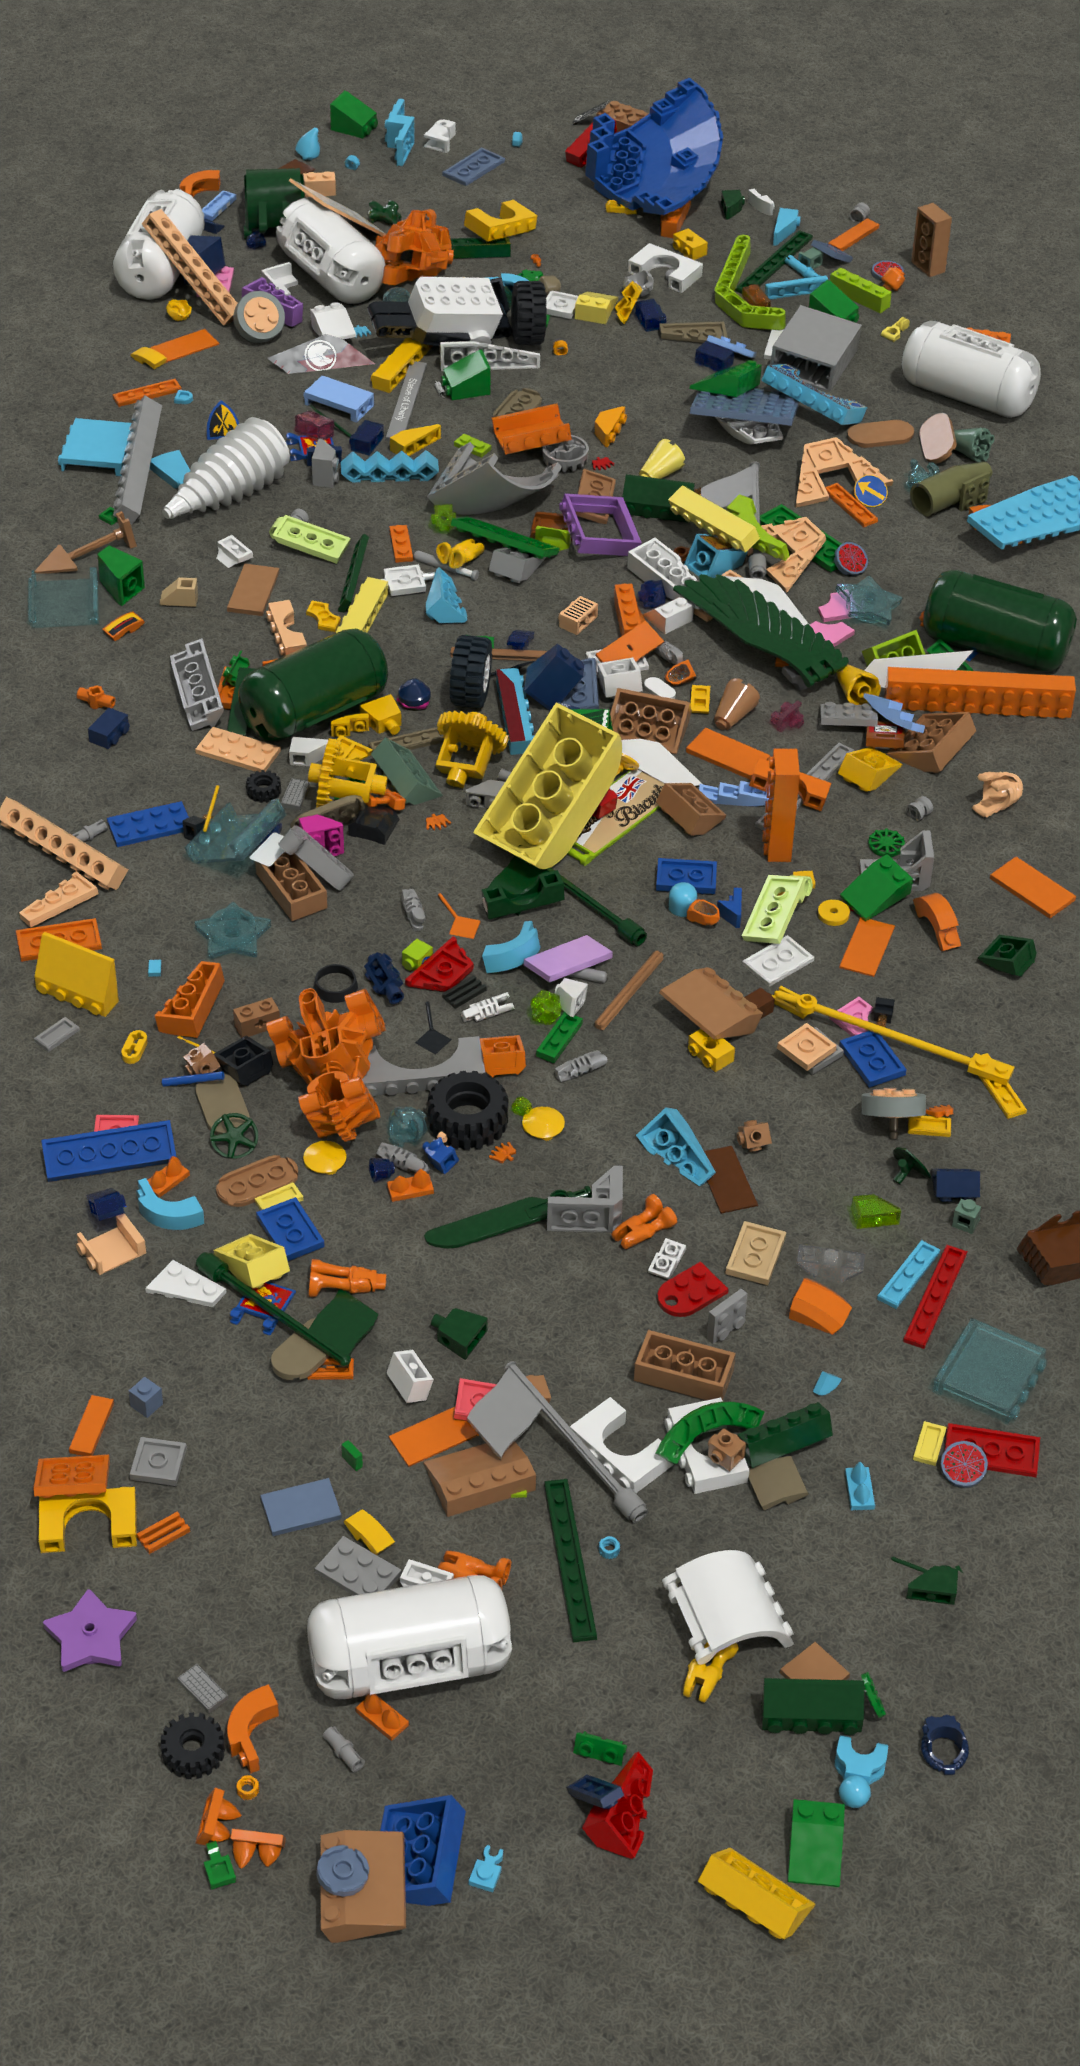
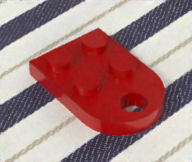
[658,1261,729,1317]

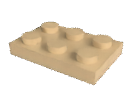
[726,1221,786,1285]

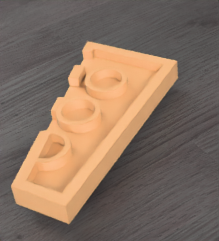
[19,871,98,927]

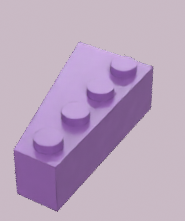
[242,277,303,327]

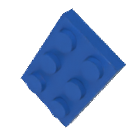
[656,858,717,894]
[839,1031,907,1088]
[256,1197,325,1261]

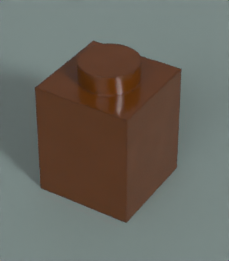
[744,988,775,1019]

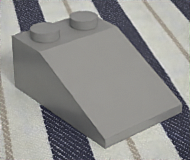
[489,547,546,583]

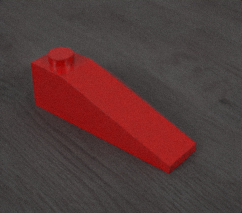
[582,1752,653,1859]

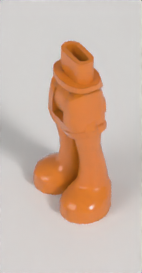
[309,1259,386,1297]

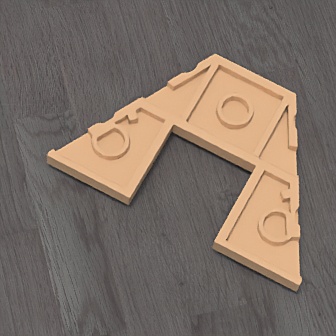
[795,437,893,508]
[747,517,826,593]

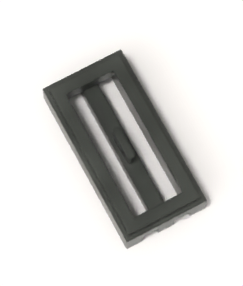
[442,975,487,1009]

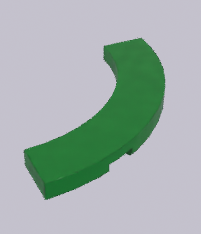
[655,1402,765,1464]

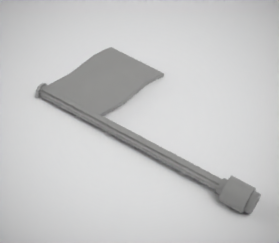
[701,461,767,579]
[467,1361,648,1523]

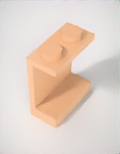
[76,1212,146,1275]

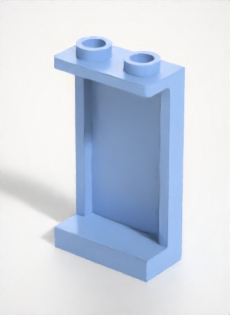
[304,375,374,423]

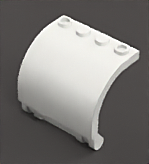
[662,1550,794,1665]

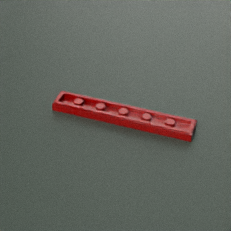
[903,1245,968,1349]

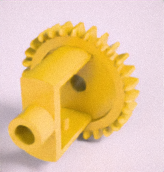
[436,711,509,788]
[308,738,388,808]

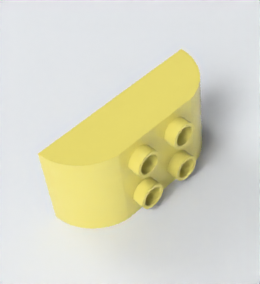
[473,702,622,869]

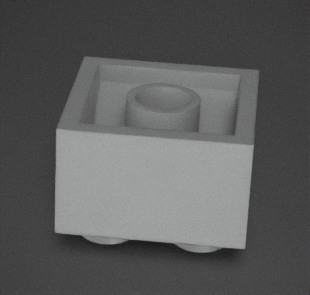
[312,438,339,488]

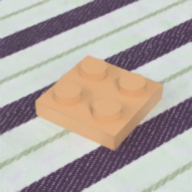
[777,1023,837,1071]

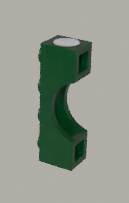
[482,870,565,919]

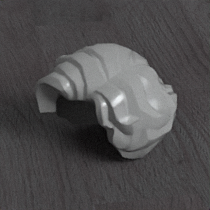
[622,270,654,297]

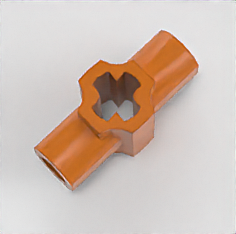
[77,685,116,709]

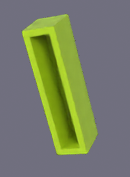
[830,268,891,314]

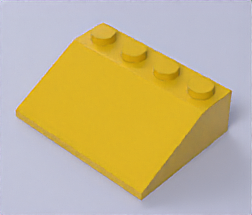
[35,932,119,1017]

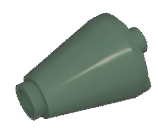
[954,428,994,462]

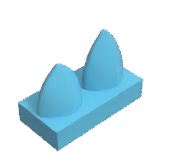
[845,1462,875,1510]

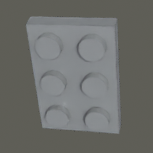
[820,702,878,727]
[315,1536,402,1596]

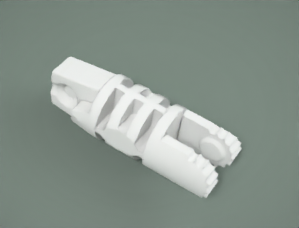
[461,992,515,1022]

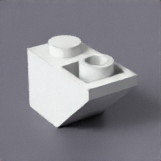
[289,737,328,766]

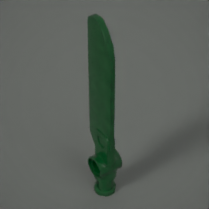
[424,1186,592,1249]

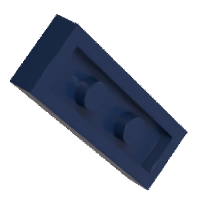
[567,1775,625,1809]

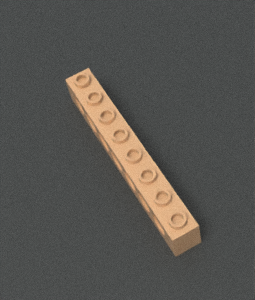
[142,209,238,326]
[0,797,129,890]

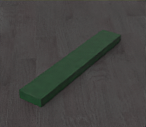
[338,534,369,613]

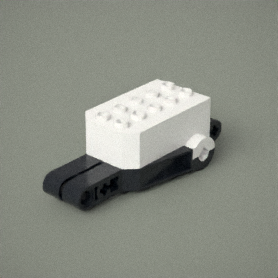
[367,277,512,347]

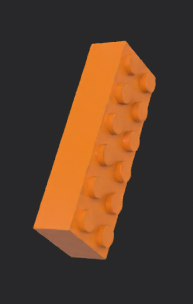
[762,749,800,862]

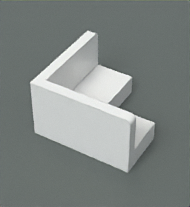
[261,262,298,296]

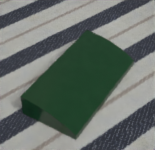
[450,237,511,259]

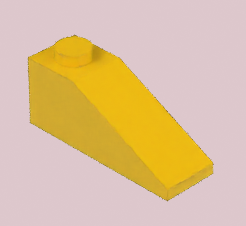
[390,424,441,456]

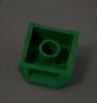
[978,935,1037,977]

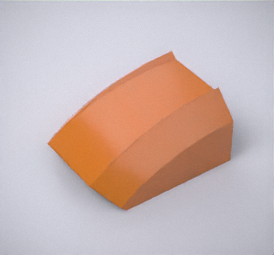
[480,1035,526,1077]
[789,1278,852,1335]

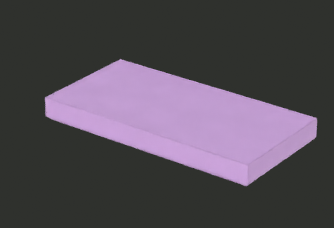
[524,935,613,983]

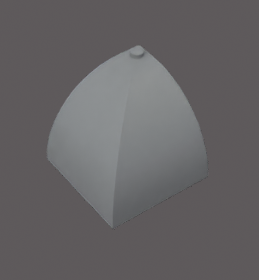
[427,442,562,515]

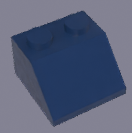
[931,1169,980,1201]

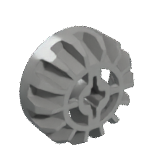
[542,435,589,473]

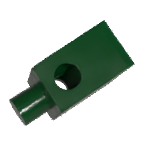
[431,1308,488,1360]

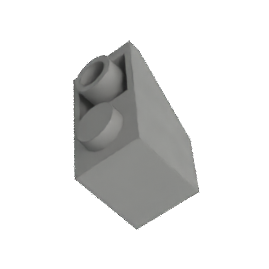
[466,780,505,808]

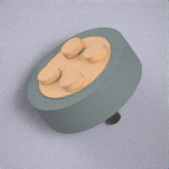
[233,291,285,343]
[862,1088,926,1139]

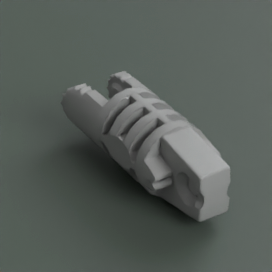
[653,641,683,665]
[401,889,426,931]
[555,1050,608,1082]
[376,1142,430,1173]

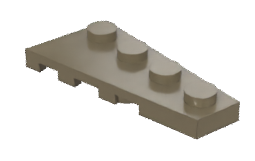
[659,322,728,344]

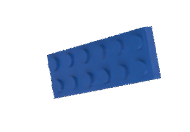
[41,1120,176,1182]

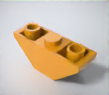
[594,406,627,447]

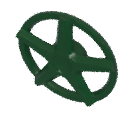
[210,1113,258,1159]

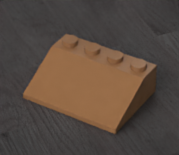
[610,688,692,754]
[886,712,976,773]
[659,967,763,1039]
[423,1441,536,1517]
[321,1830,406,1943]

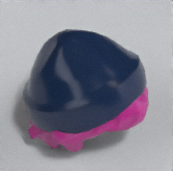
[396,678,431,709]

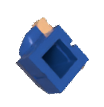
[422,1132,459,1174]

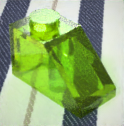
[851,1194,901,1229]

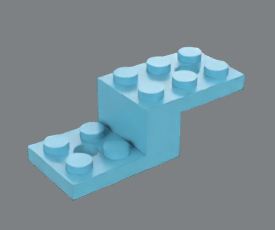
[385,99,415,166]

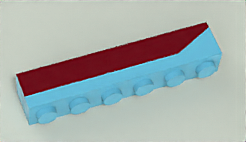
[496,668,535,755]

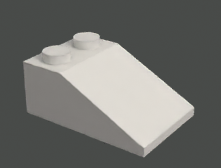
[310,303,356,339]

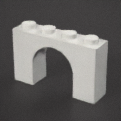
[628,243,703,293]
[570,1397,674,1493]
[664,1398,749,1494]

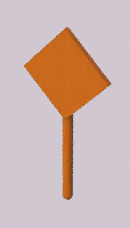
[438,893,481,939]

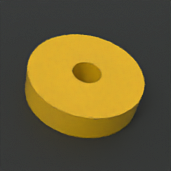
[818,900,850,926]

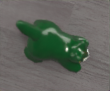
[368,200,401,225]

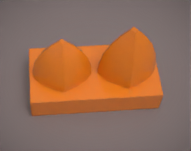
[147,1156,190,1198]
[387,1168,434,1202]
[356,1693,409,1741]
[196,1787,241,1845]
[231,1829,286,1868]

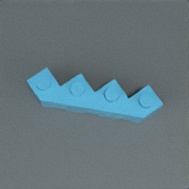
[341,450,439,482]

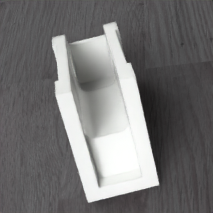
[424,120,456,153]

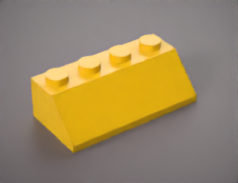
[698,1848,816,1939]

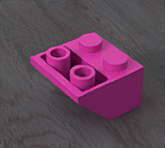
[299,814,344,856]

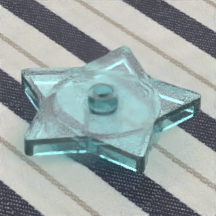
[835,576,903,626]
[195,902,271,959]

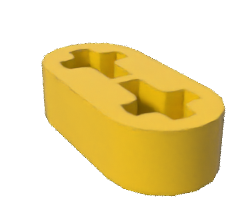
[121,1030,148,1064]

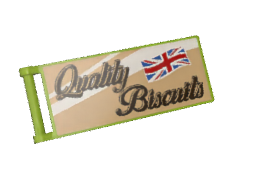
[567,769,664,866]

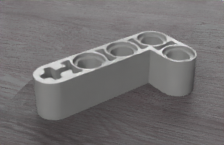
[278,825,354,891]

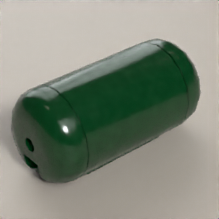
[923,570,1077,671]
[238,628,389,742]

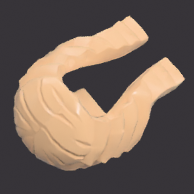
[972,772,1023,817]

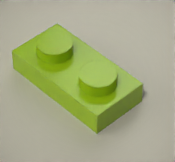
[454,434,492,458]

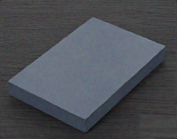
[261,1478,342,1536]

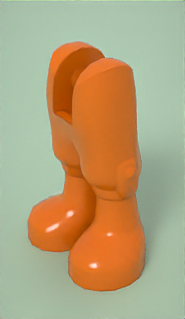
[611,1194,677,1249]
[438,1551,511,1589]

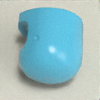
[669,882,697,917]

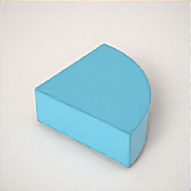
[813,1371,842,1395]

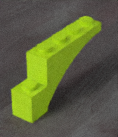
[727,494,790,561]

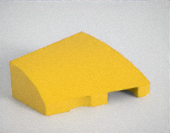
[615,281,642,324]

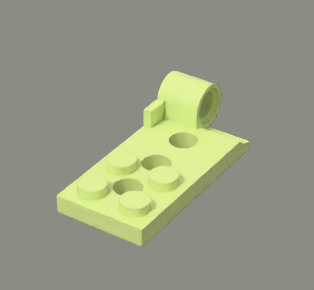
[269,515,351,564]
[742,875,813,944]

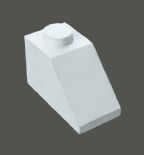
[555,978,588,1017]

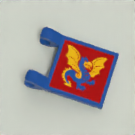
[286,433,334,461]
[230,1281,296,1335]

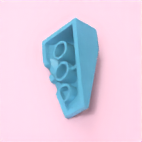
[426,567,467,623]
[636,1107,716,1186]

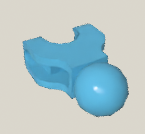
[834,1735,888,1808]

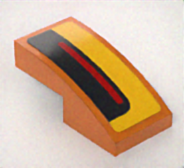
[103,612,145,641]

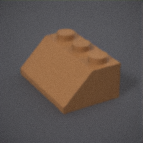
[656,783,726,836]

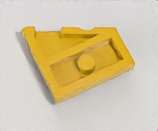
[322,735,373,761]

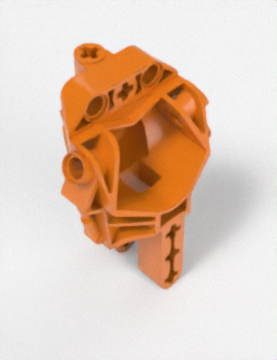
[375,209,454,285]

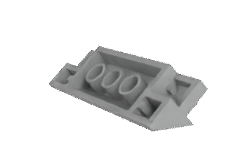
[170,639,224,731]

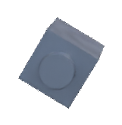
[129,1377,163,1418]

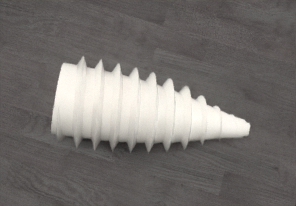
[162,417,290,519]

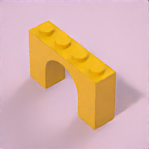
[464,200,538,241]
[39,1487,137,1553]

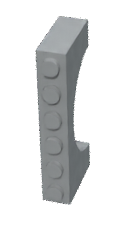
[362,1036,485,1097]

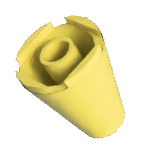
[639,439,685,479]

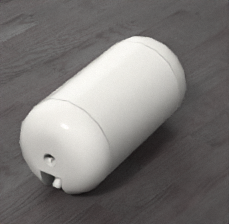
[113,189,205,300]
[276,198,385,304]
[902,321,1041,418]
[307,1575,512,1699]

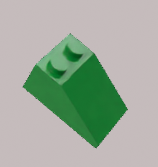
[840,854,913,921]
[788,1799,845,1887]

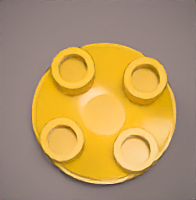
[522,1107,565,1141]
[303,1141,346,1175]

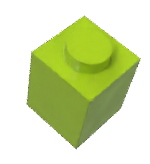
[402,939,433,971]

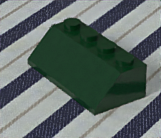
[622,474,695,523]
[737,1402,833,1468]
[761,1678,864,1735]

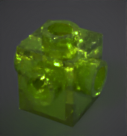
[431,504,456,531]
[530,990,561,1025]

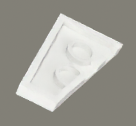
[145,1260,226,1307]

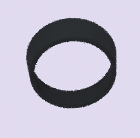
[314,964,358,1003]

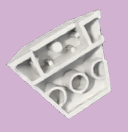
[715,417,783,444]

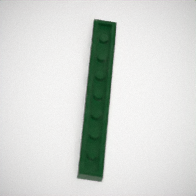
[735,231,813,296]
[544,1479,597,1642]

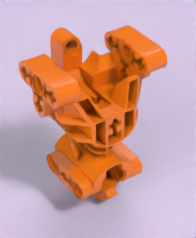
[266,988,386,1142]

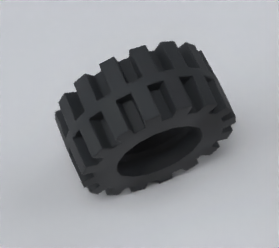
[246,770,281,803]

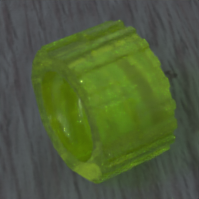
[511,1096,532,1117]

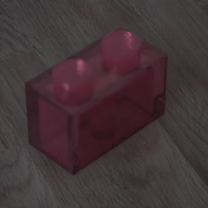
[295,410,334,441]

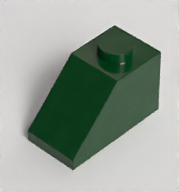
[721,190,745,220]
[906,1565,958,1605]

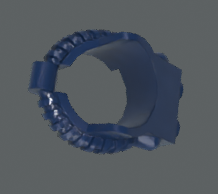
[921,1715,969,1775]

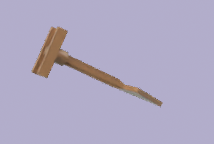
[35,511,137,573]

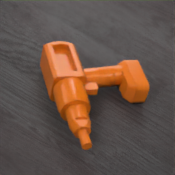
[365,789,406,810]

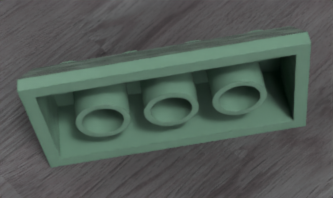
[371,737,443,805]

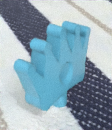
[353,325,371,338]

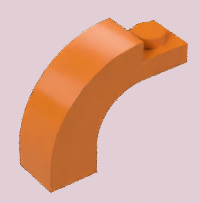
[180,170,220,197]
[913,893,961,951]
[227,1684,279,1774]

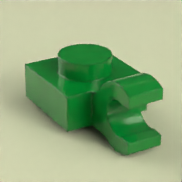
[204,1841,236,1890]

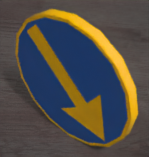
[854,475,888,507]

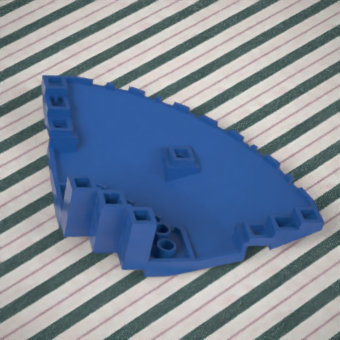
[585,78,723,215]

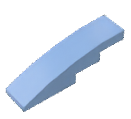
[863,693,925,733]
[698,781,769,806]

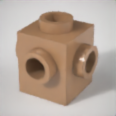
[183,1043,221,1075]
[737,1120,772,1152]
[708,1428,746,1471]

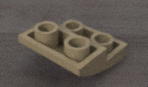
[748,1456,809,1511]

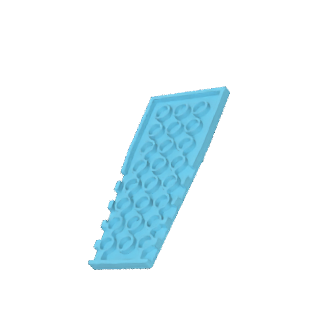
[967,475,1080,549]

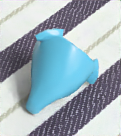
[295,127,320,160]

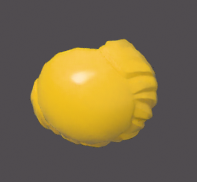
[166,299,192,321]

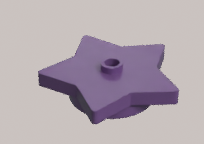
[43,1589,137,1672]

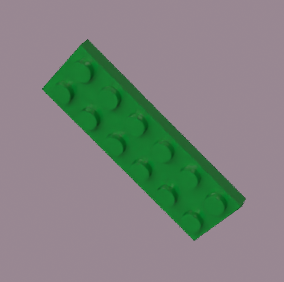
[760,504,842,573]
[451,516,559,559]

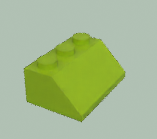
[862,630,926,666]

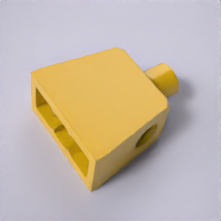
[360,694,402,735]

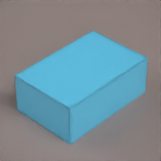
[148,960,162,977]

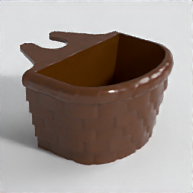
[1017,1211,1080,1285]

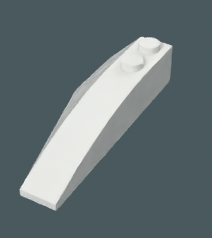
[440,341,540,371]
[627,538,700,610]

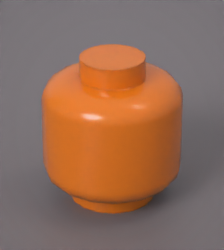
[881,267,905,291]

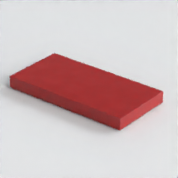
[945,1423,1040,1478]

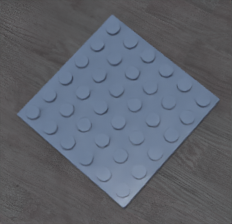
[690,388,800,426]

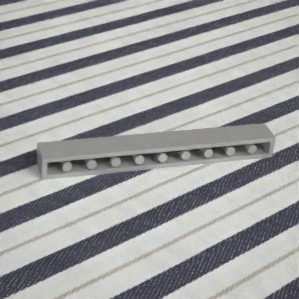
[113,395,162,524]

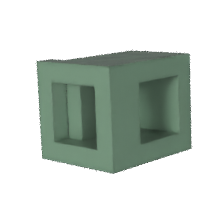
[798,247,823,269]
[952,1199,981,1234]

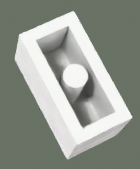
[387,1350,434,1403]

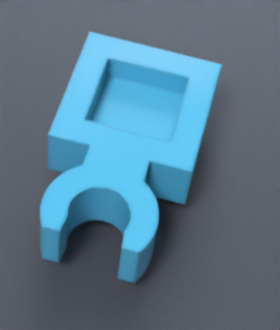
[469,1845,503,1892]

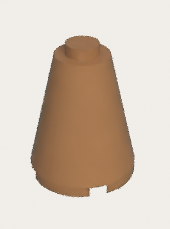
[714,678,760,730]

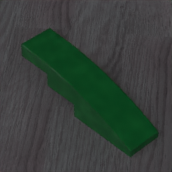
[227,667,255,736]

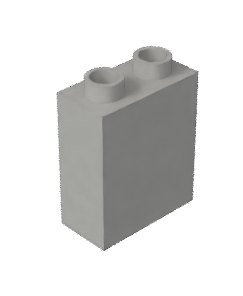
[770,305,862,392]

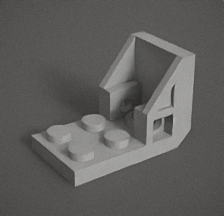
[859,831,934,891]
[547,1166,623,1232]

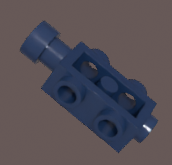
[364,952,404,1004]

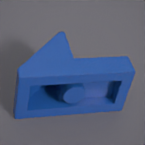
[717,887,742,928]

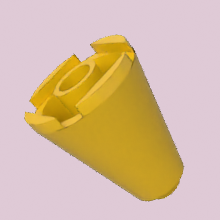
[836,664,881,705]

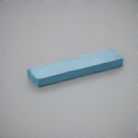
[765,275,828,300]
[877,1240,941,1309]

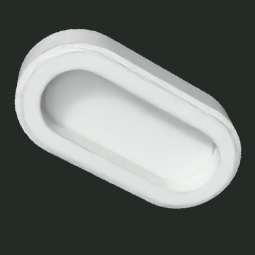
[644,677,676,699]

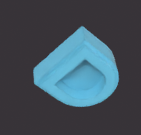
[174,390,193,404]

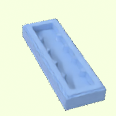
[202,190,236,221]
[707,335,757,358]

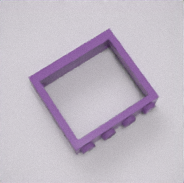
[559,494,642,556]

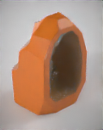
[665,660,697,686]
[687,899,720,926]

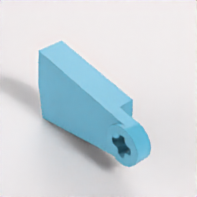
[149,450,190,489]

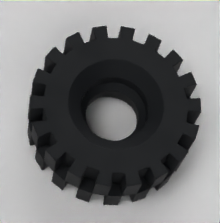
[160,1712,225,1779]

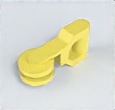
[881,317,910,342]

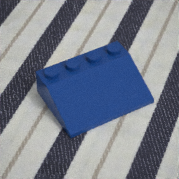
[380,1795,466,1906]

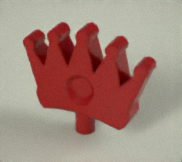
[592,457,614,471]

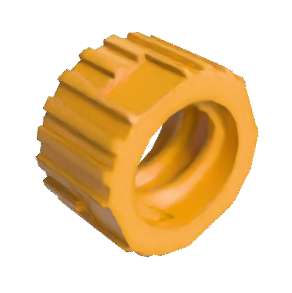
[553,340,568,355]
[236,1775,259,1800]

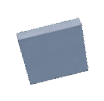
[811,240,853,263]

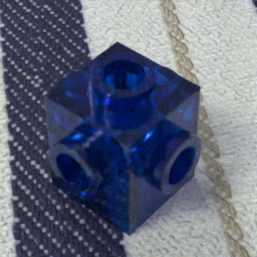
[638,580,666,608]

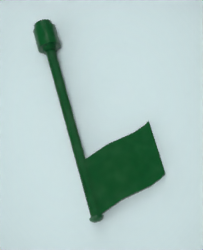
[488,845,647,946]
[196,1252,378,1367]

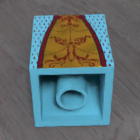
[684,534,748,578]

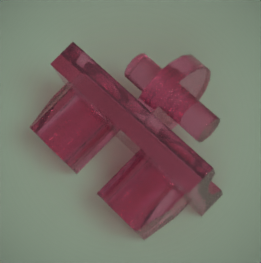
[770,700,804,733]

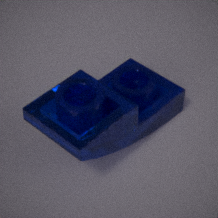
[507,630,534,650]

